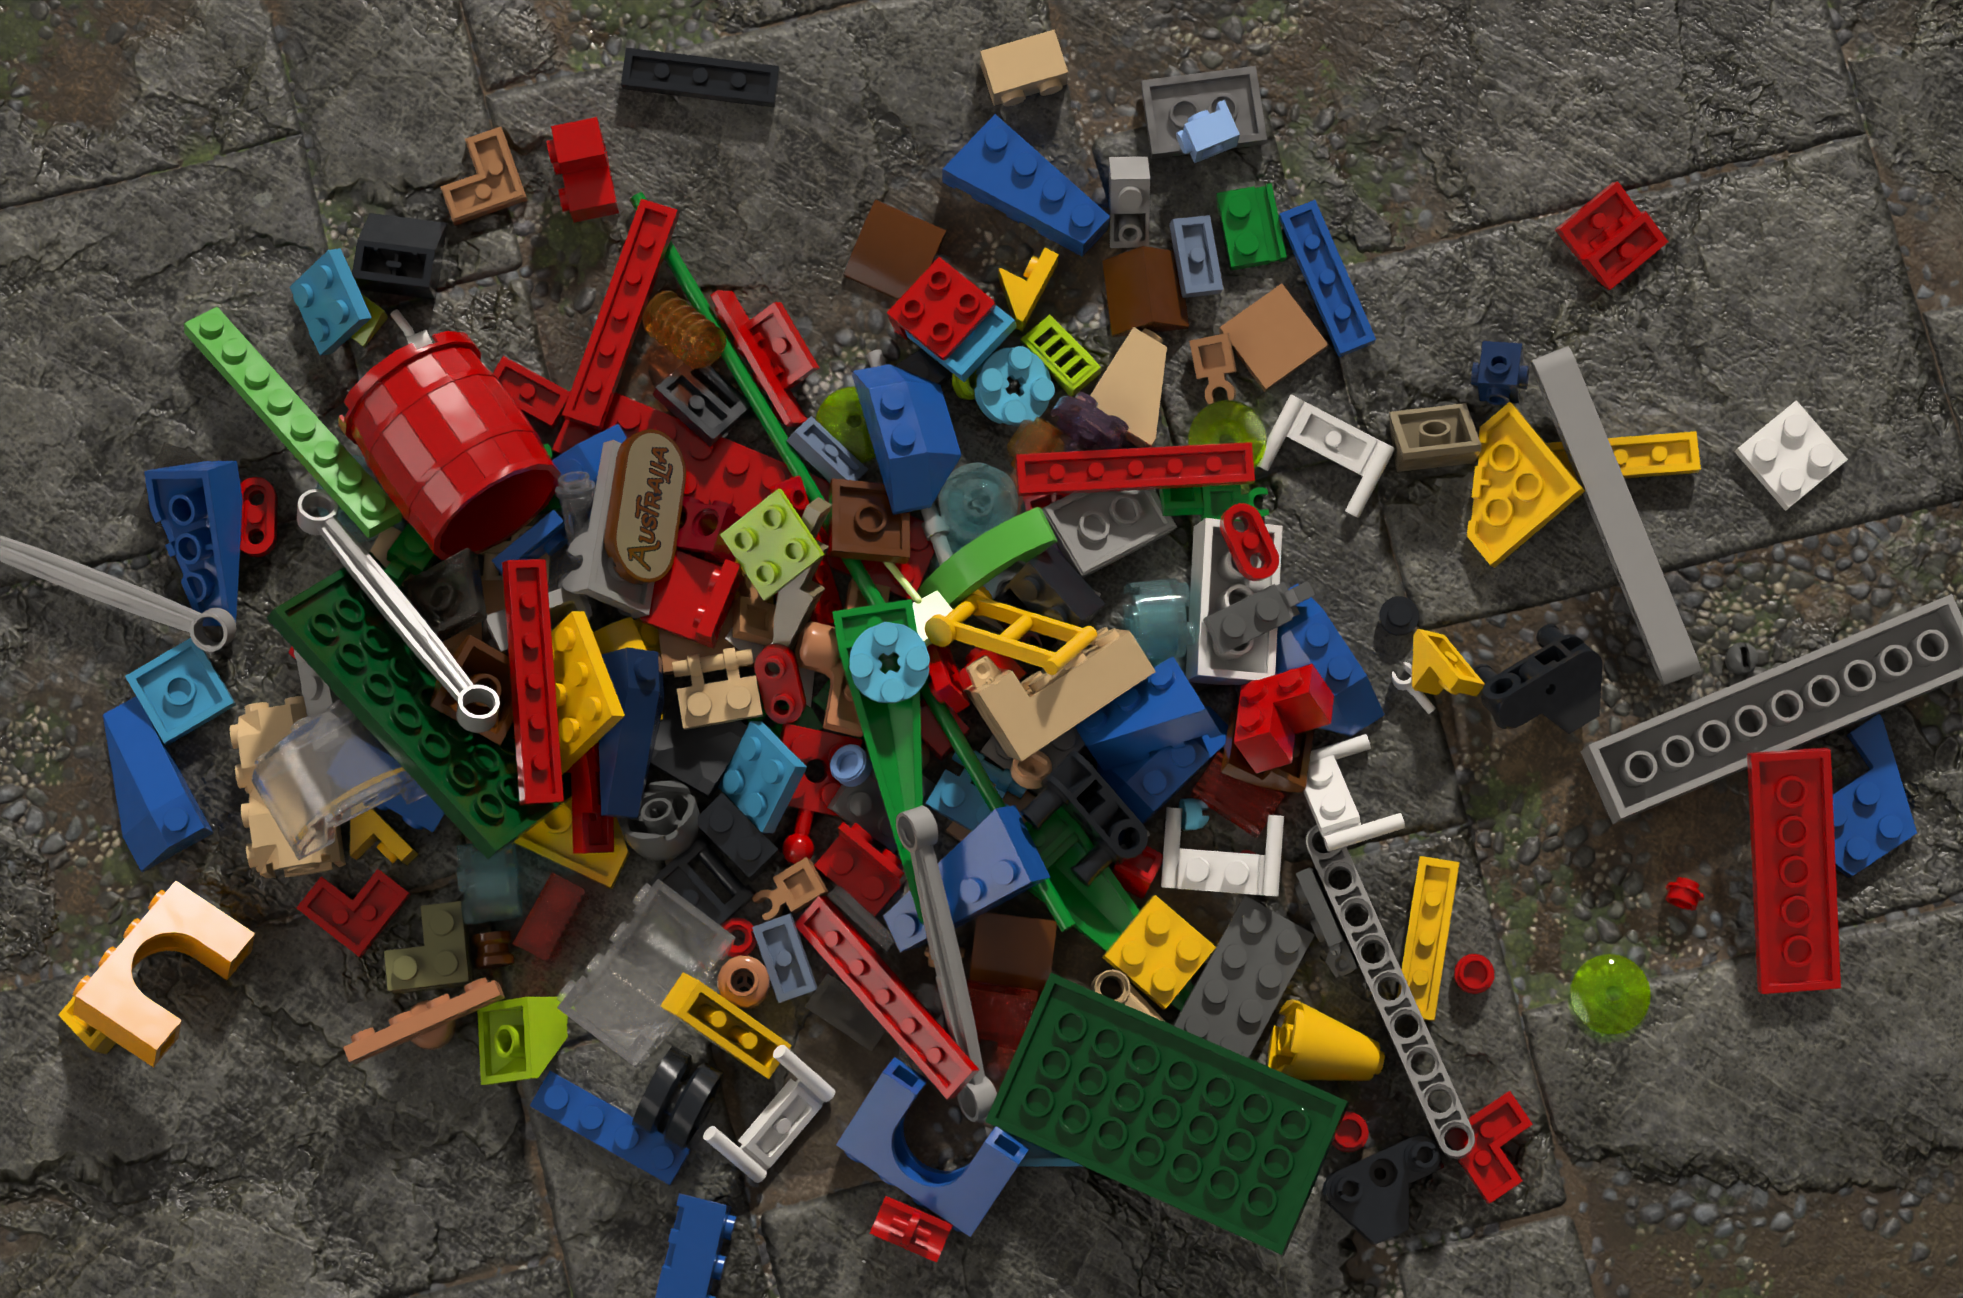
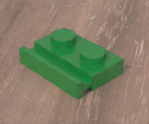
[1216,183,1287,271]

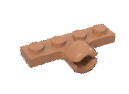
[795,578,890,738]
[343,977,505,1064]

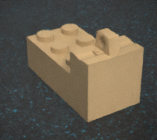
[965,627,1156,761]

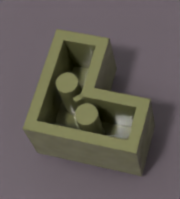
[384,901,474,995]

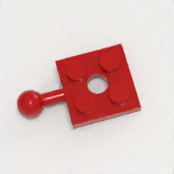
[780,723,862,864]

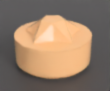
[1010,750,1052,789]

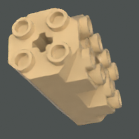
[230,696,346,878]

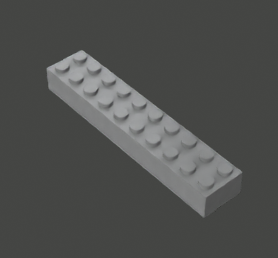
[1581,594,1963,824]

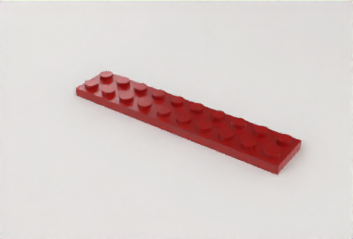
[552,392,935,603]

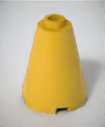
[1267,999,1385,1081]

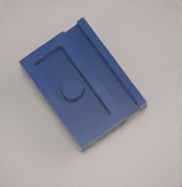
[492,510,570,576]

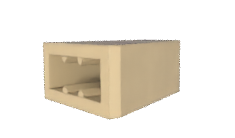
[1083,327,1167,448]

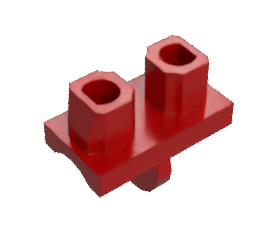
[869,1196,953,1263]

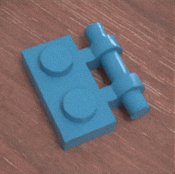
[926,750,1027,831]

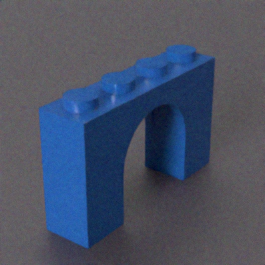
[836,1057,1029,1237]

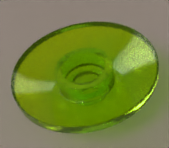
[816,386,876,463]
[1188,400,1267,468]
[1570,954,1651,1035]

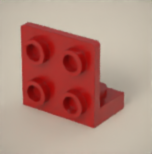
[887,257,996,360]
[640,550,743,649]
[814,822,906,918]

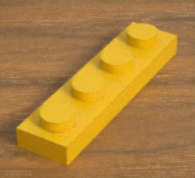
[1546,431,1701,480]
[1397,856,1460,1022]

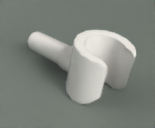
[390,309,433,350]
[1392,662,1436,714]

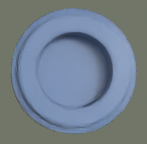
[830,744,872,787]

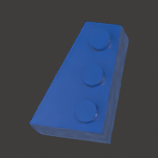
[1075,656,1222,771]

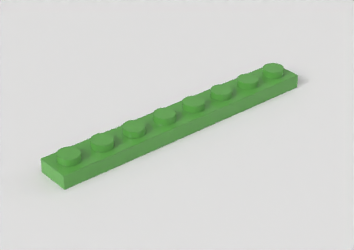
[184,307,402,539]

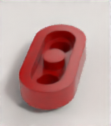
[240,477,278,557]
[1220,503,1279,581]
[754,644,806,724]

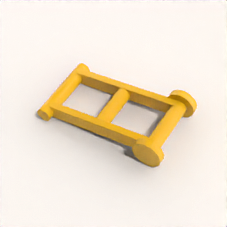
[924,586,1097,675]

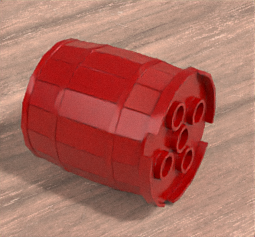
[338,331,561,561]

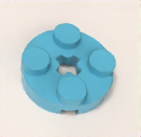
[974,346,1055,426]
[849,622,930,703]

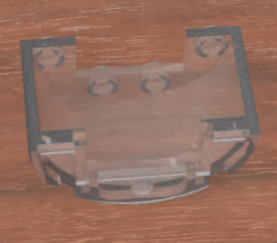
[251,699,428,861]
[557,879,736,1068]

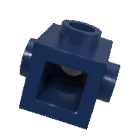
[1471,341,1529,405]

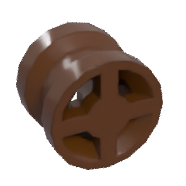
[471,931,515,969]

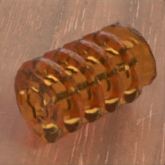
[643,291,726,369]

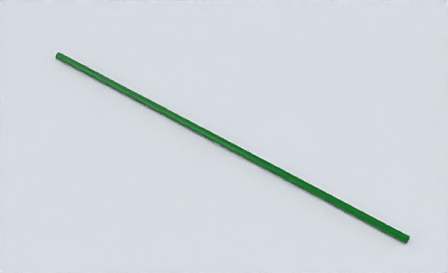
[630,192,1076,932]

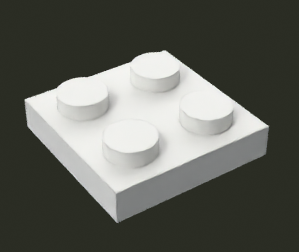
[1734,400,1848,511]

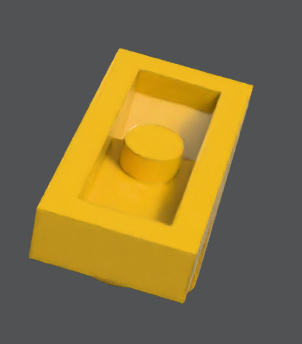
[998,248,1059,331]
[1412,629,1485,697]
[350,794,418,865]

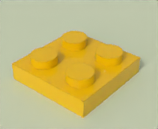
[1102,895,1216,1009]

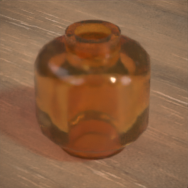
[1006,416,1065,469]

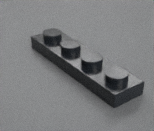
[621,47,780,108]

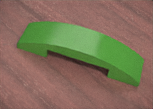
[917,507,1058,609]

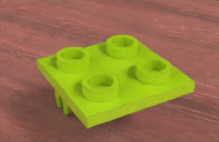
[720,489,825,601]

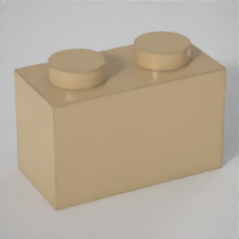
[980,30,1068,106]

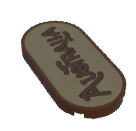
[604,429,686,585]

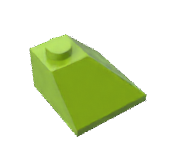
[477,997,568,1085]

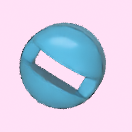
[1179,798,1210,831]

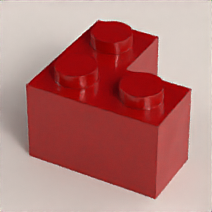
[546,117,619,223]
[1234,664,1334,773]

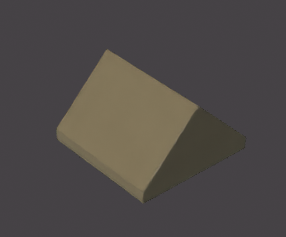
[1389,403,1481,472]

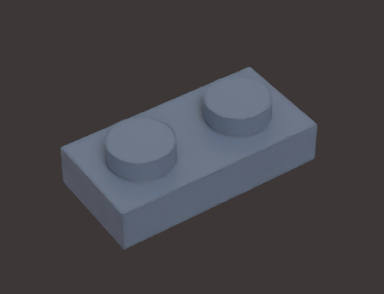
[1169,215,1223,298]
[786,416,869,484]
[752,914,818,1003]

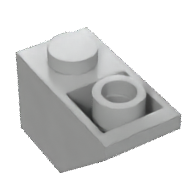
[1109,156,1150,248]

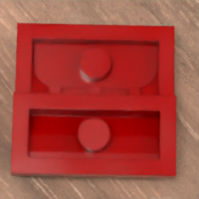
[1555,181,1668,290]

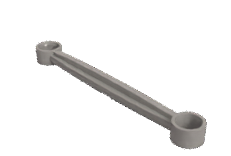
[297,489,500,733]
[0,535,236,652]
[896,806,997,1122]

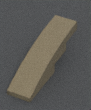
[773,497,832,651]

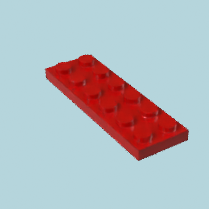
[1747,748,1841,994]

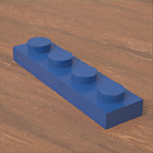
[1279,200,1376,357]
[530,1071,691,1186]

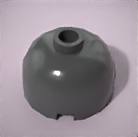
[617,781,700,860]

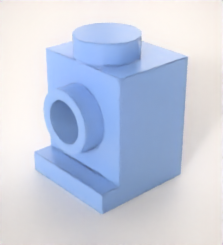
[1176,100,1240,163]

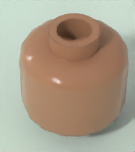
[717,956,770,1009]

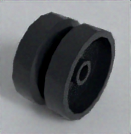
[632,1046,724,1151]

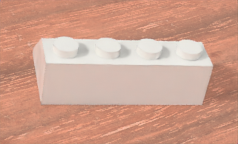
[1186,518,1283,685]

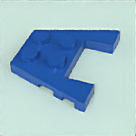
[1833,714,1917,878]

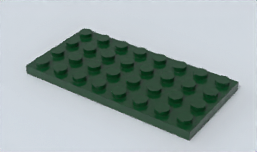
[266,552,572,860]
[985,973,1349,1256]

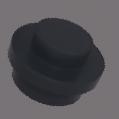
[1379,596,1419,636]

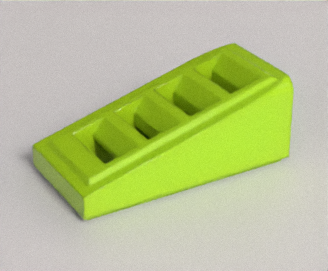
[1020,314,1102,398]

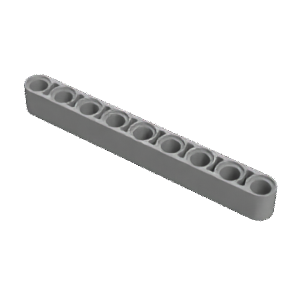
[1530,346,1701,686]
[1306,825,1475,1159]

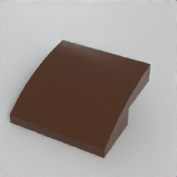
[843,199,946,300]
[1221,706,1314,793]
[968,912,1057,1002]

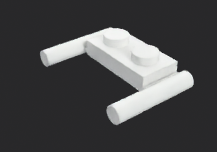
[1254,394,1395,518]
[1303,734,1405,852]
[1161,807,1284,896]
[703,1045,835,1183]

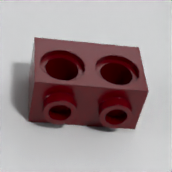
[676,496,742,564]

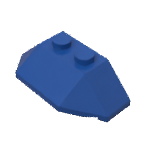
[852,364,961,515]
[1275,583,1384,737]
[1097,706,1228,842]

